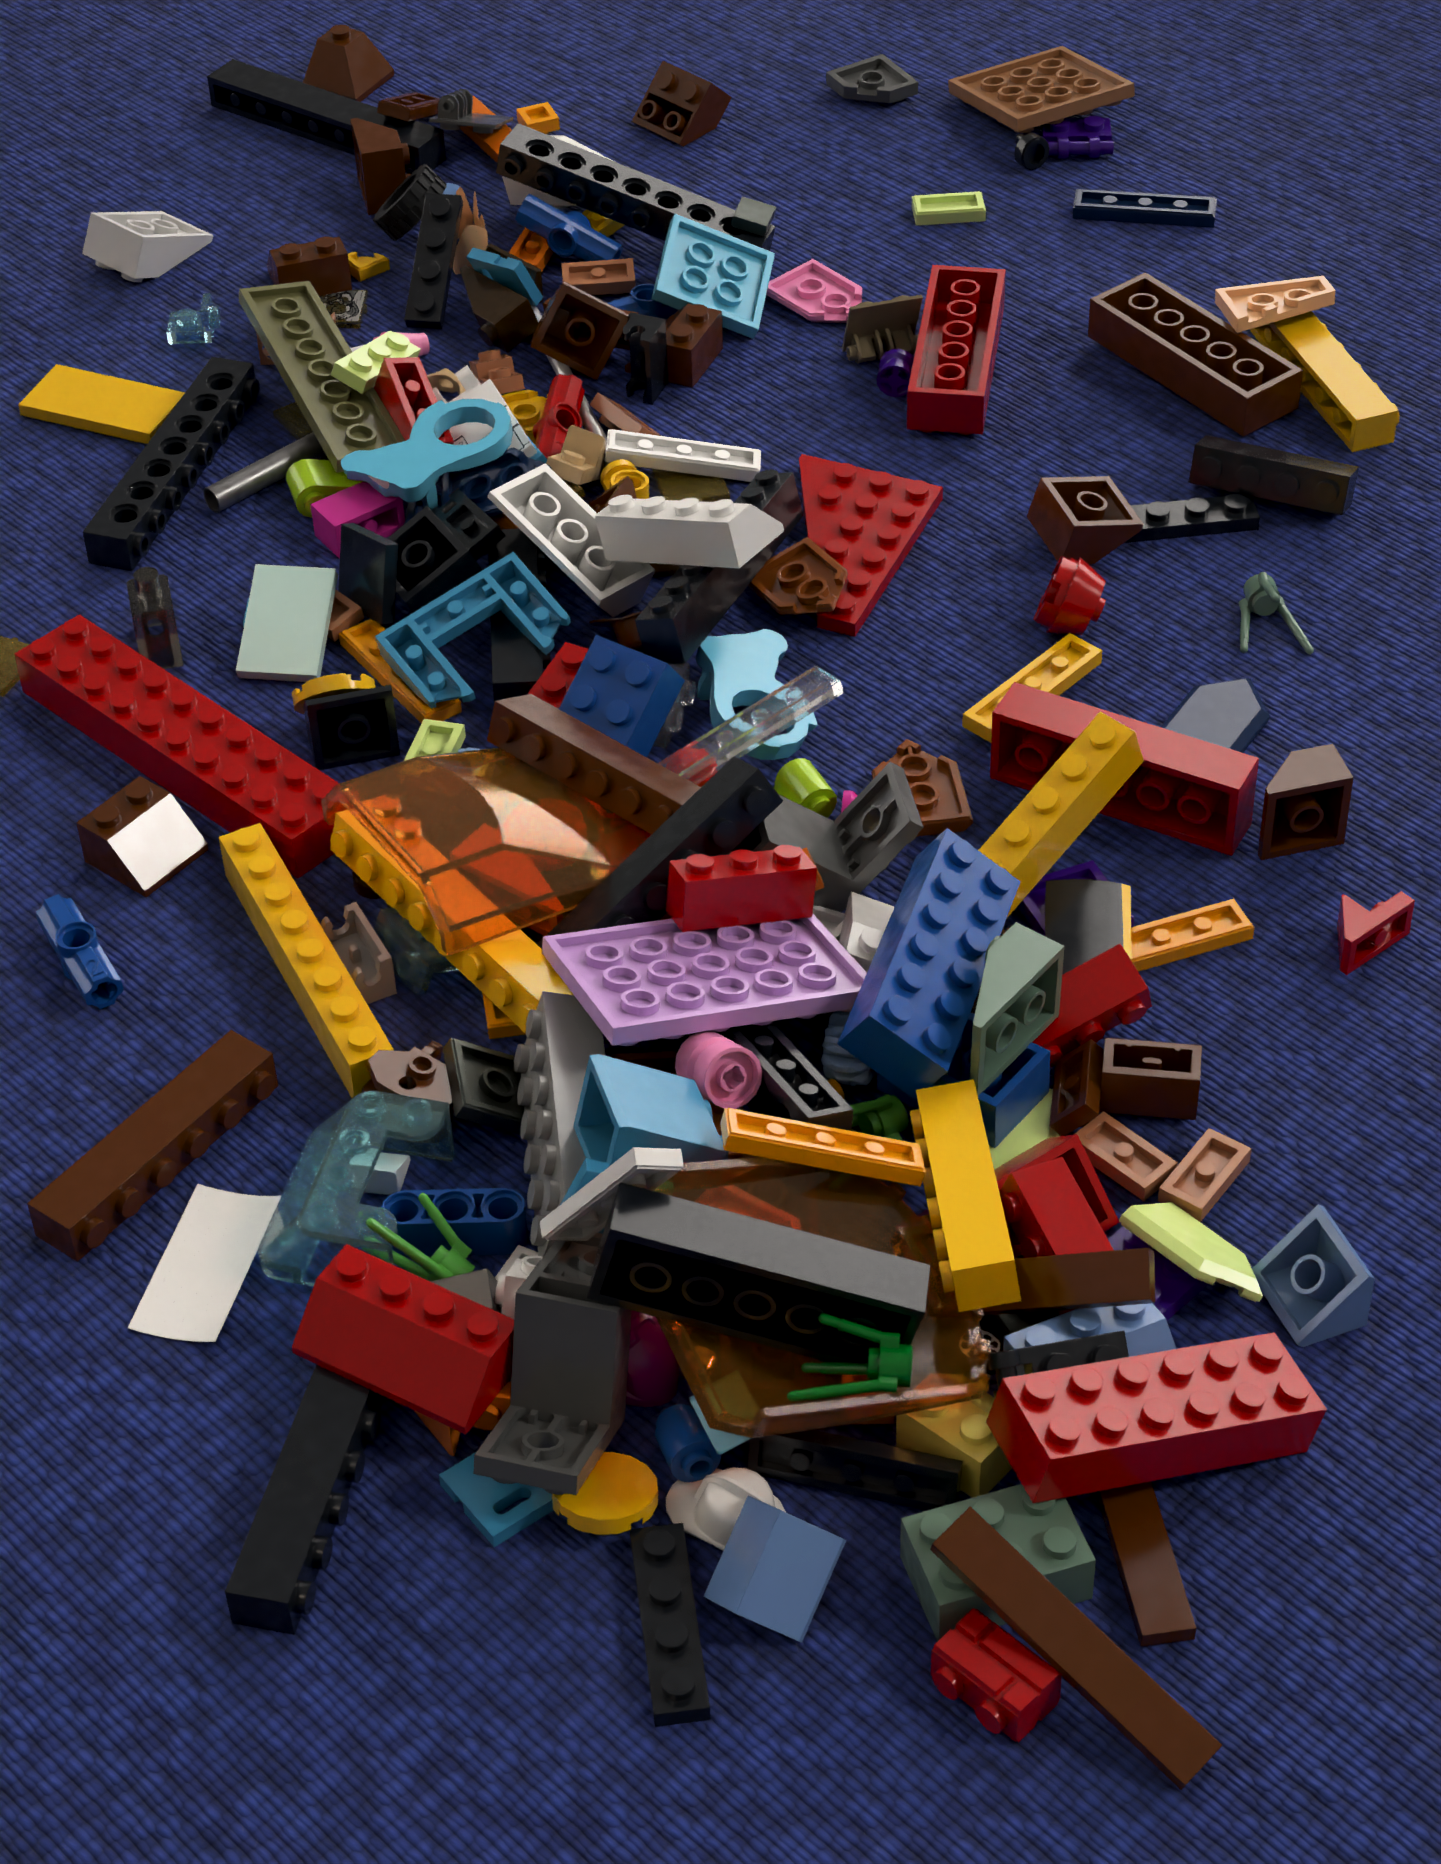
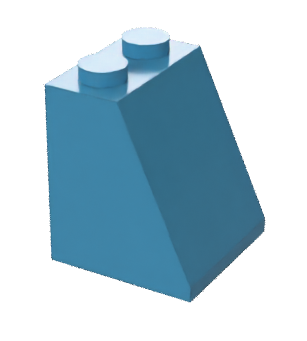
[573,1054,728,1191]

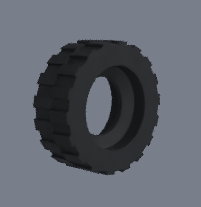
[373,164,447,241]

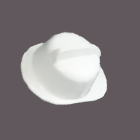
[666,1467,786,1551]

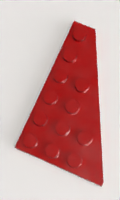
[799,454,943,637]

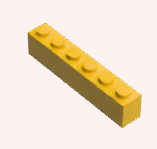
[1250,311,1400,452]
[978,712,1144,918]
[909,1079,1021,1312]

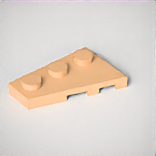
[1215,276,1335,333]

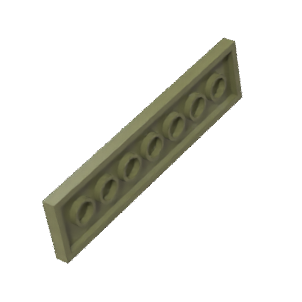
[239,281,405,473]

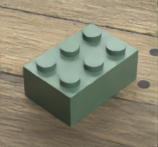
[900,1484,1096,1641]

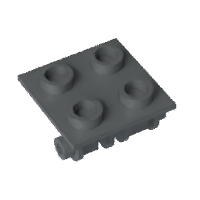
[429,89,513,134]

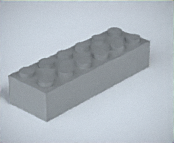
[514,991,605,1257]

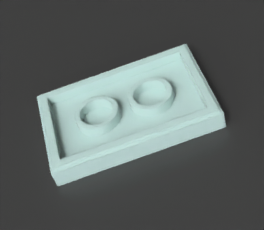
[236,564,338,682]

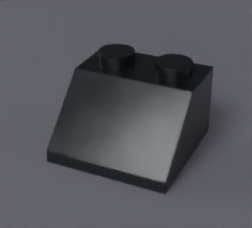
[303,685,400,770]

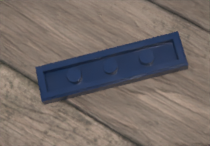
[1073,189,1217,228]

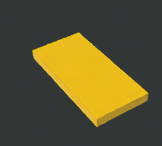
[18,364,185,444]

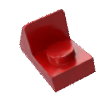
[1337,891,1415,975]

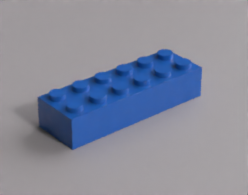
[837,828,1021,1099]

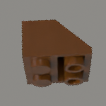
[631,61,732,147]
[1099,1037,1202,1120]

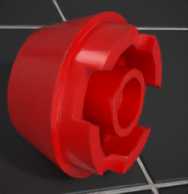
[1033,555,1106,635]

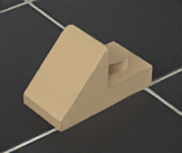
[546,425,606,485]

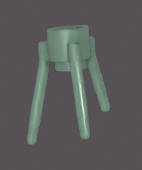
[1238,572,1314,654]

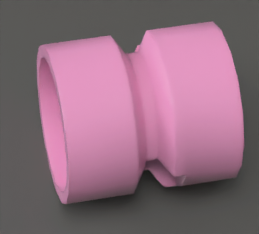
[675,1031,763,1109]

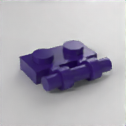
[1041,116,1114,159]

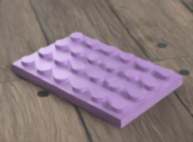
[542,914,867,1046]

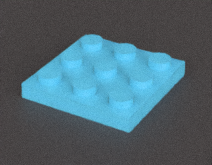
[651,214,775,339]

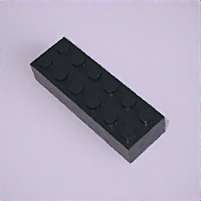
[587,1182,930,1363]

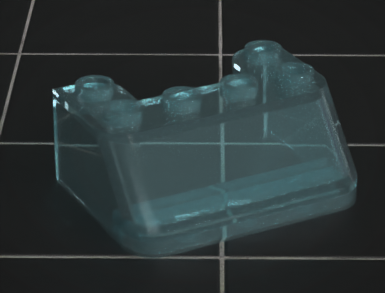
[258,1091,455,1286]

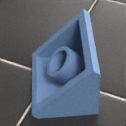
[1252,1204,1375,1347]
[703,1496,846,1643]

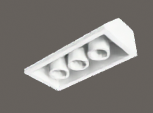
[488,463,655,617]
[594,495,784,568]

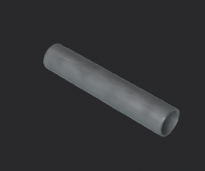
[203,432,327,513]

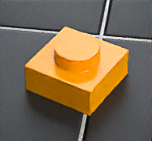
[516,102,560,134]

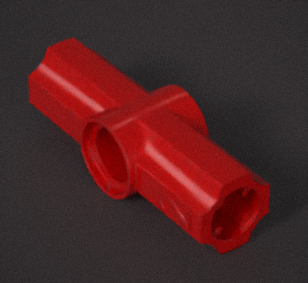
[532,374,585,459]

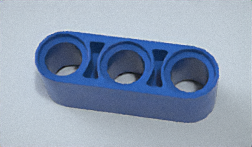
[381,1188,528,1257]

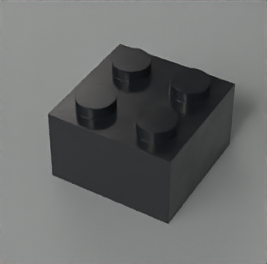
[387,506,482,614]

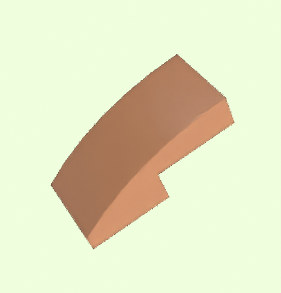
[469,349,525,394]

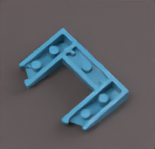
[375,552,571,708]

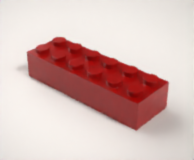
[907,265,1006,435]
[990,682,1259,856]
[986,1332,1327,1503]

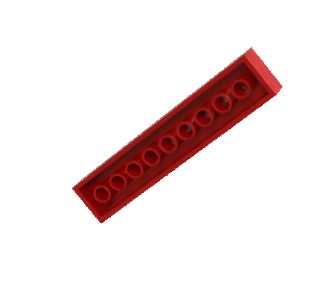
[14,614,359,878]

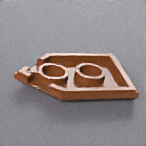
[748,537,848,615]
[871,739,973,837]

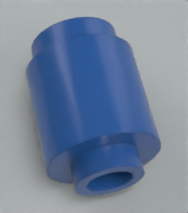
[655,1404,721,1482]

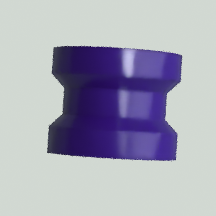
[876,349,914,397]

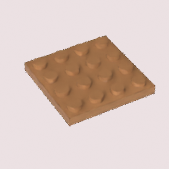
[948,46,1135,133]

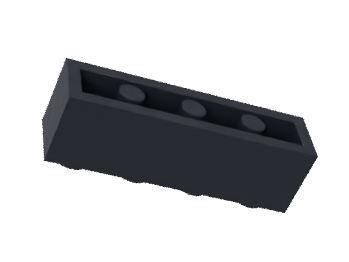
[1188,435,1359,515]

